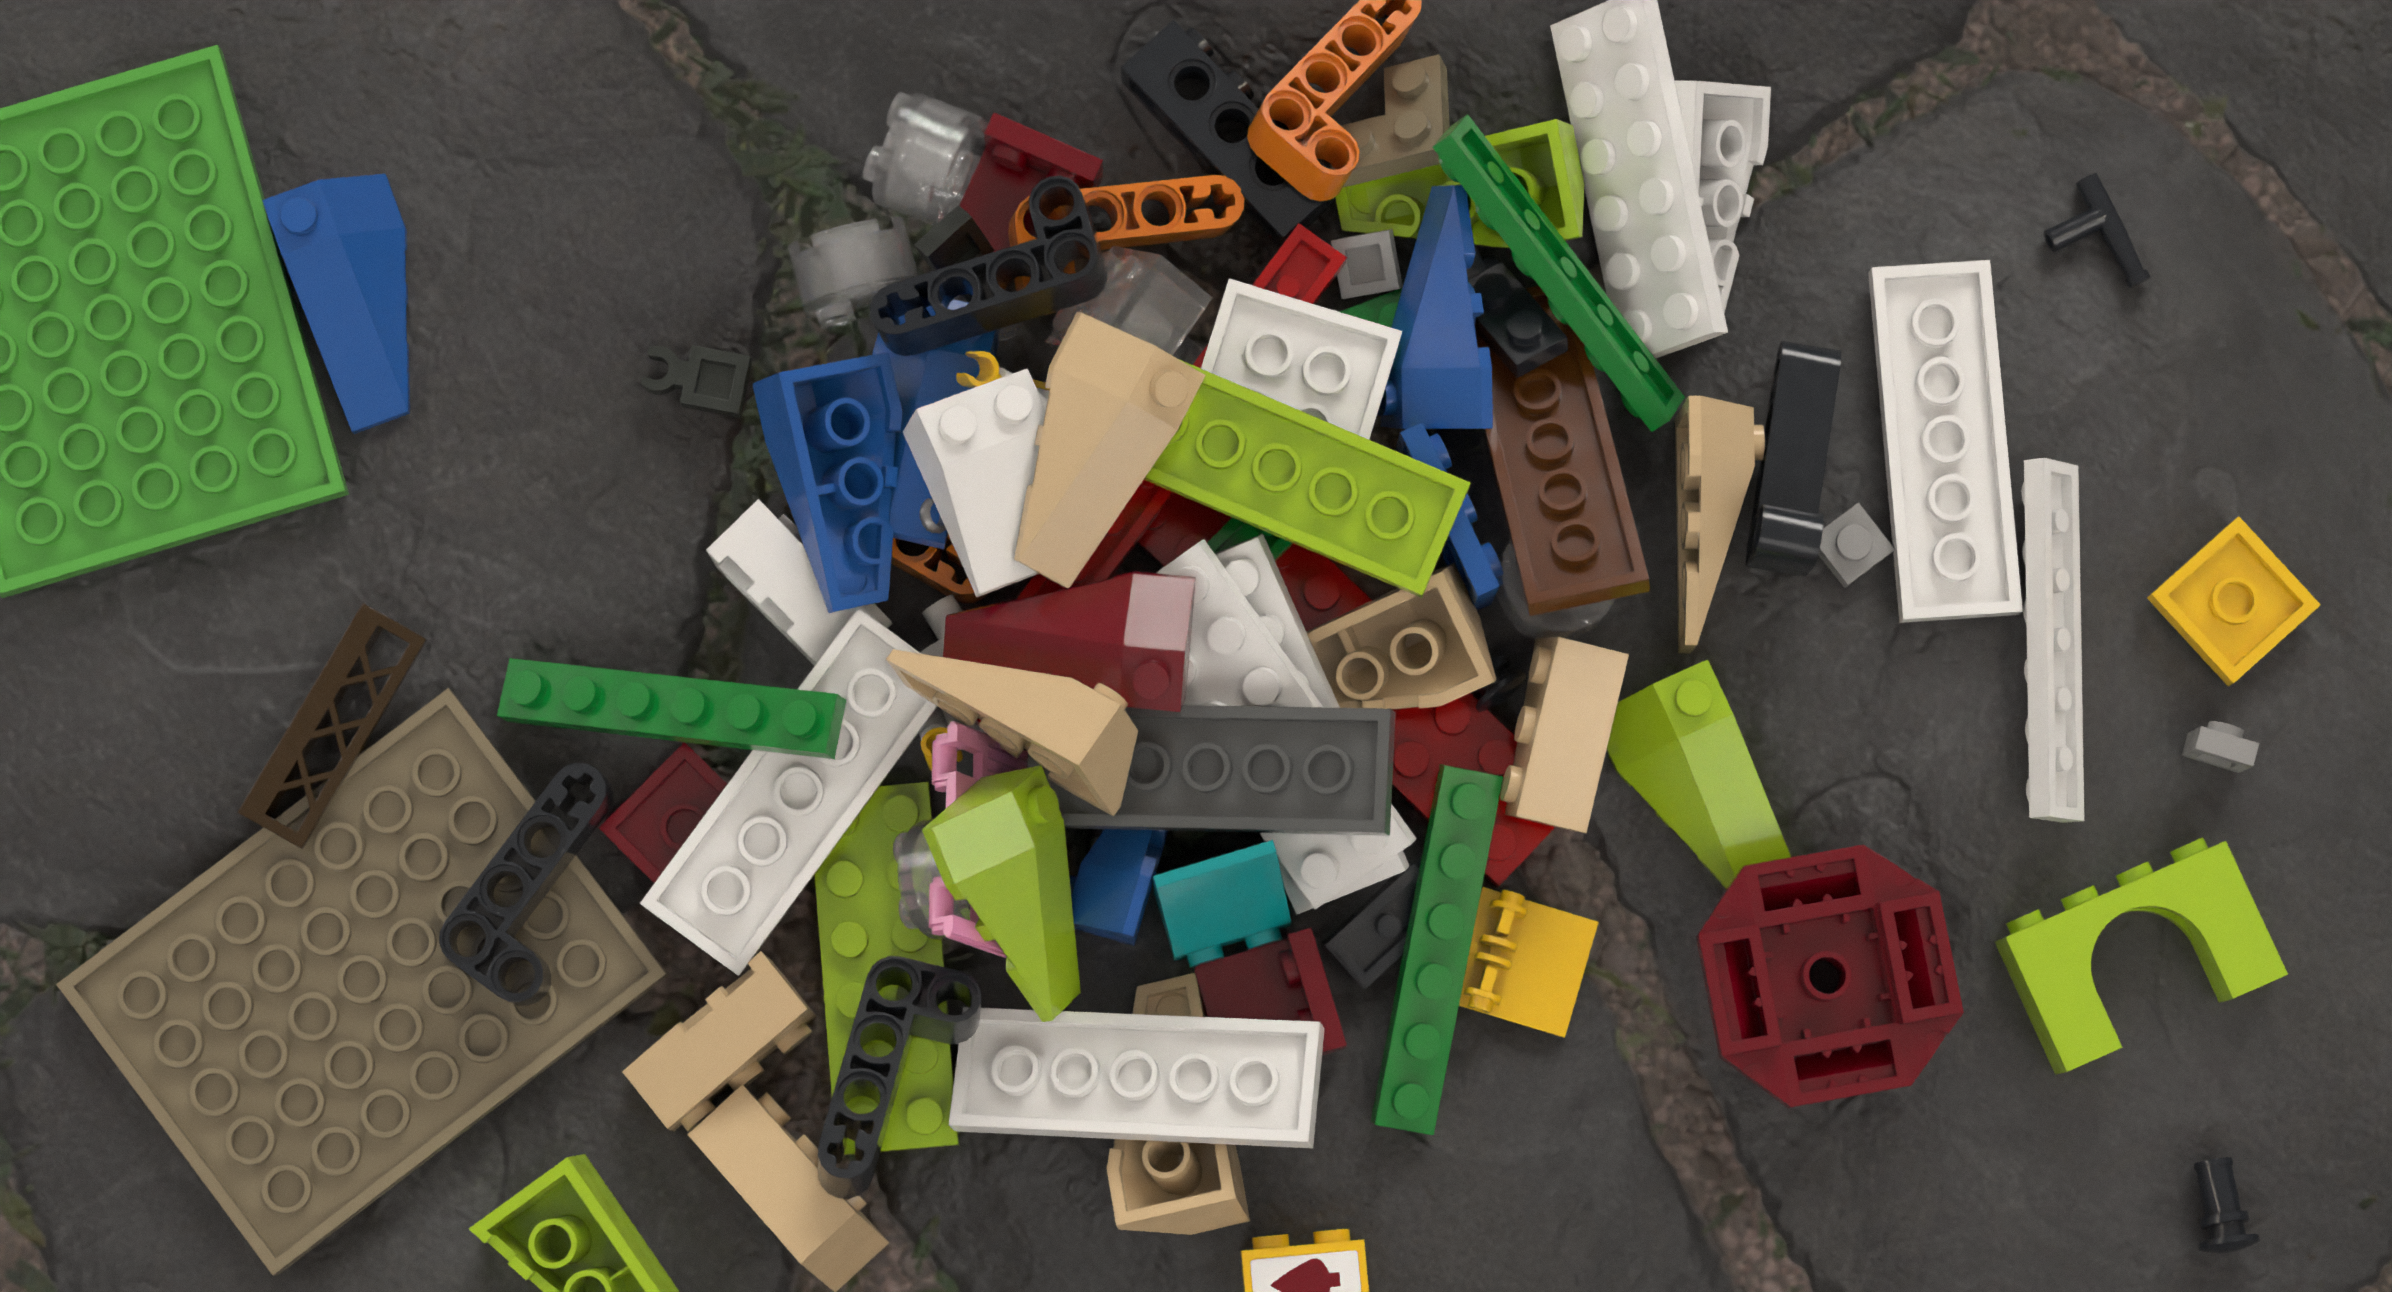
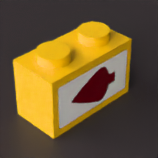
[1240,1229,1369,1292]

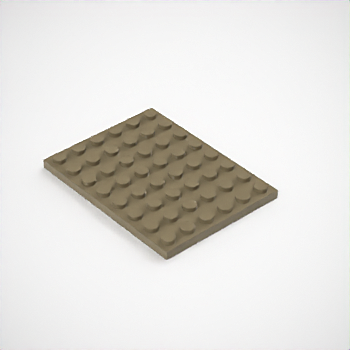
[56,688,669,1276]

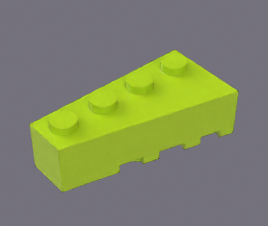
[469,1154,679,1292]

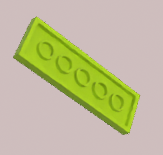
[1144,359,1471,598]
[814,782,959,1155]

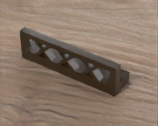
[238,603,427,849]

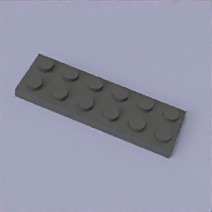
[1027,705,1396,836]

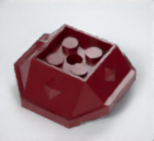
[1696,844,1964,1108]

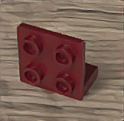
[959,112,1103,252]
[1195,928,1347,1056]

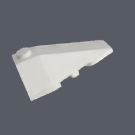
[1675,81,1771,312]

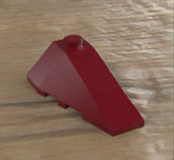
[943,571,1196,712]

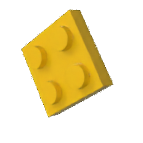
[2147,516,2321,686]

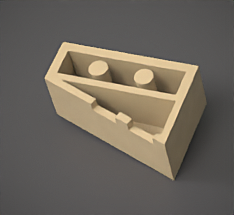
[1500,637,1629,833]
[622,951,816,1132]
[688,1085,889,1292]

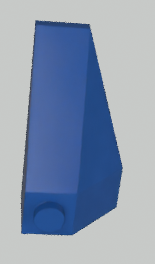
[1377,185,1493,429]
[872,299,1000,549]
[752,352,902,613]
[1069,829,1168,946]

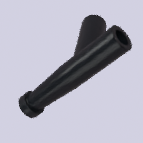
[2044,173,2151,288]

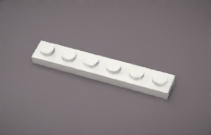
[2021,458,2084,823]

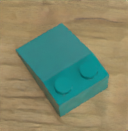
[1153,840,1291,968]

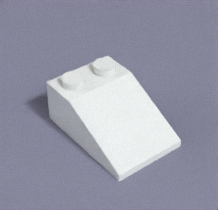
[903,368,1046,597]

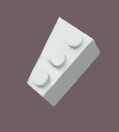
[706,499,893,666]

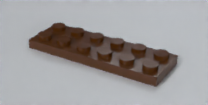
[1475,286,1650,616]

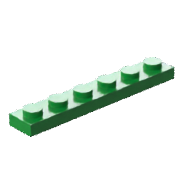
[1432,114,1685,432]
[497,658,846,759]
[1370,764,1503,1135]

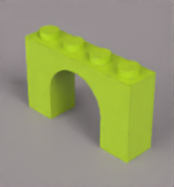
[1995,837,2288,1075]

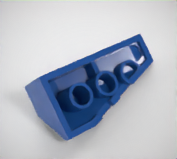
[262,174,410,434]

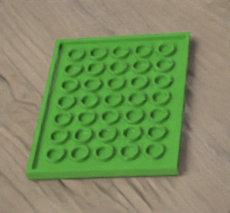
[0,45,349,598]

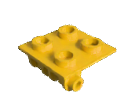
[1459,887,1599,1038]

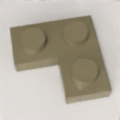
[1331,54,1450,187]

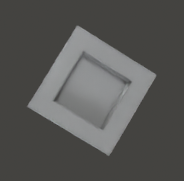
[1331,229,1403,299]
[1819,502,1895,588]
[2181,721,2260,773]

